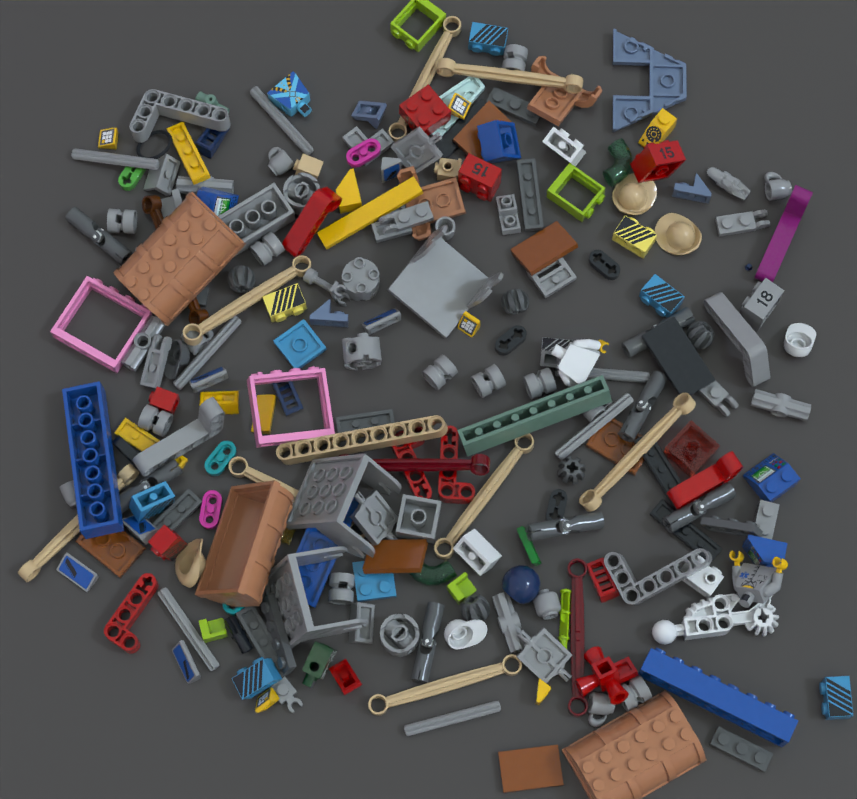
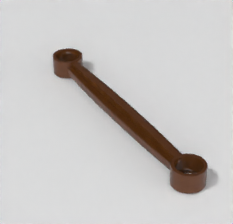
[142,195,209,325]

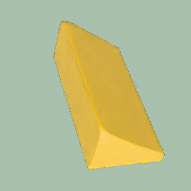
[199,391,239,414]
[251,394,276,435]

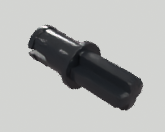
[225,615,253,654]

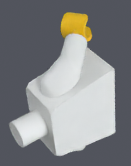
[551,339,609,387]

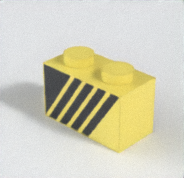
[612,216,657,259]
[262,283,307,322]

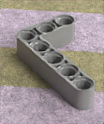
[129,89,231,143]
[704,292,770,387]
[132,397,225,477]
[604,548,712,605]

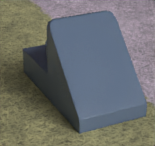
[351,101,387,129]
[672,174,712,204]
[310,299,349,328]

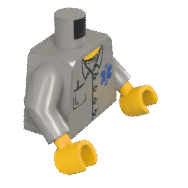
[729,550,788,608]

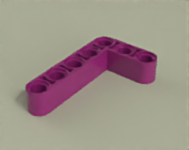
[754,185,813,282]

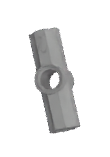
[176,176,234,195]
[121,315,166,372]
[751,389,811,421]
[492,592,525,654]

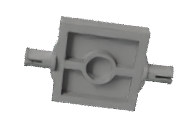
[391,126,443,173]
[350,490,398,546]
[516,627,572,683]

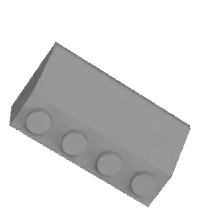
[218,183,295,258]

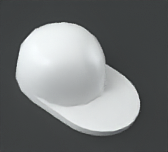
[784,323,816,357]
[444,619,487,650]

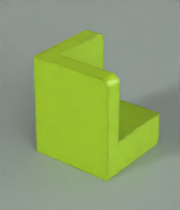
[447,572,476,605]
[199,618,228,643]

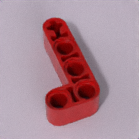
[282,187,342,258]
[438,425,475,504]
[391,427,432,499]
[666,451,744,510]
[104,573,159,654]

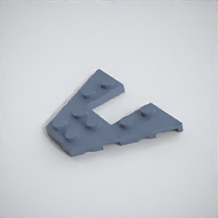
[612,29,687,132]

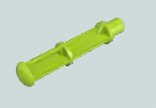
[558,589,571,649]

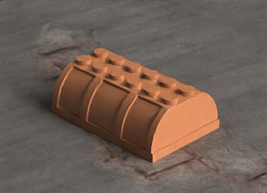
[113,192,246,326]
[195,480,294,607]
[561,690,707,799]

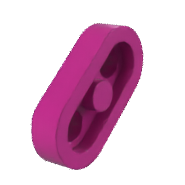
[346,138,381,168]
[199,490,223,530]

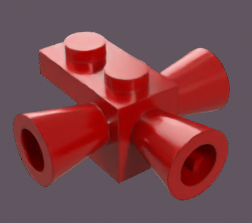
[575,646,638,705]

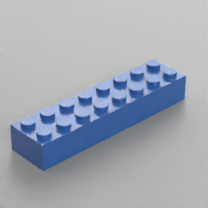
[62,381,124,539]
[638,648,799,747]

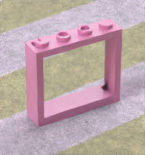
[50,276,152,373]
[247,366,335,448]

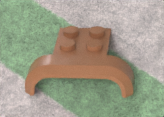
[527,56,602,126]
[397,166,466,241]

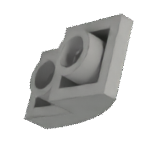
[496,194,521,235]

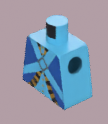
[267,71,312,117]

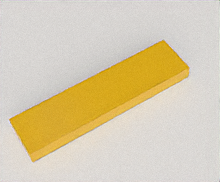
[166,122,211,185]
[114,418,188,471]

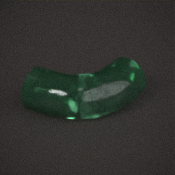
[603,138,632,187]
[409,560,457,585]

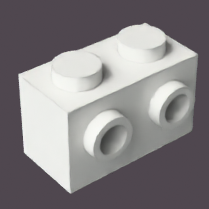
[542,127,586,167]
[453,528,502,576]
[680,555,724,598]

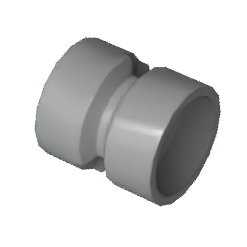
[502,44,528,71]
[107,208,137,234]
[249,231,285,266]
[422,354,458,390]
[471,364,506,398]
[523,367,557,400]
[138,404,173,437]
[328,572,355,605]
[621,675,652,712]

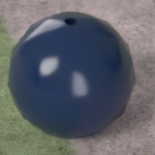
[502,565,541,604]

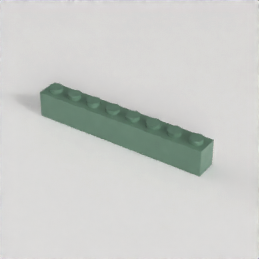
[457,375,612,457]

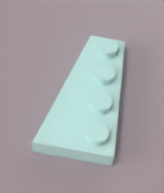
[430,76,485,136]

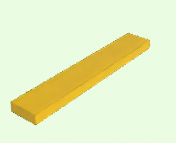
[317,176,423,249]

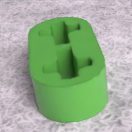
[118,166,146,191]

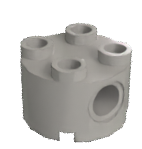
[283,172,320,215]
[342,257,380,301]
[342,333,382,370]
[380,614,420,657]

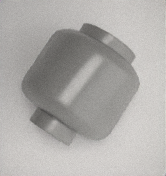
[533,589,561,620]

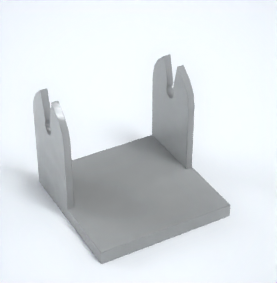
[387,225,504,338]
[286,454,402,559]
[265,546,367,649]

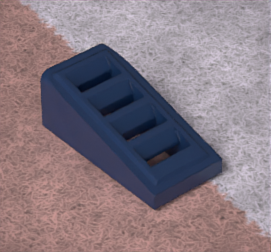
[195,128,230,159]
[271,381,304,416]

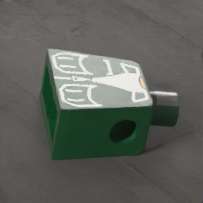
[302,641,338,688]

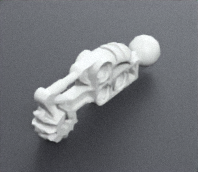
[652,594,779,645]

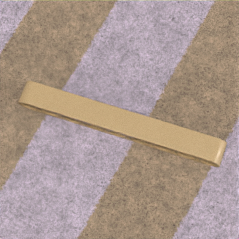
[276,415,448,465]

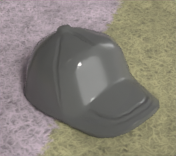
[164,339,190,380]

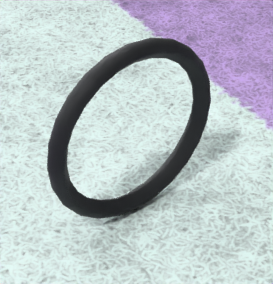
[136,130,172,159]

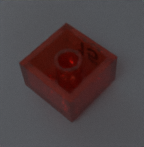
[663,420,720,478]

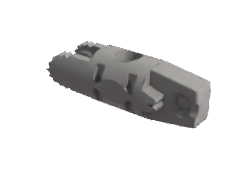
[707,167,751,200]

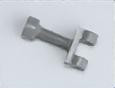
[303,268,351,307]

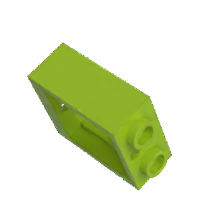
[390,0,446,52]
[546,163,606,222]

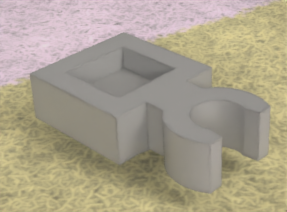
[270,676,303,714]

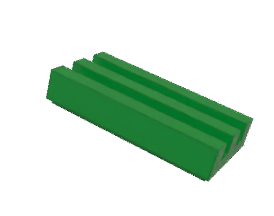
[517,526,542,566]

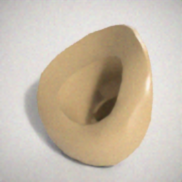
[612,173,657,215]
[654,213,702,255]
[175,539,206,588]

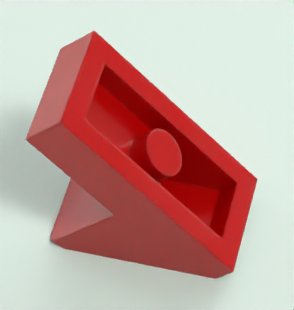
[329,659,362,696]

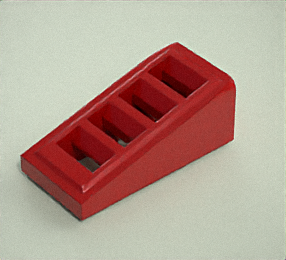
[587,557,619,603]

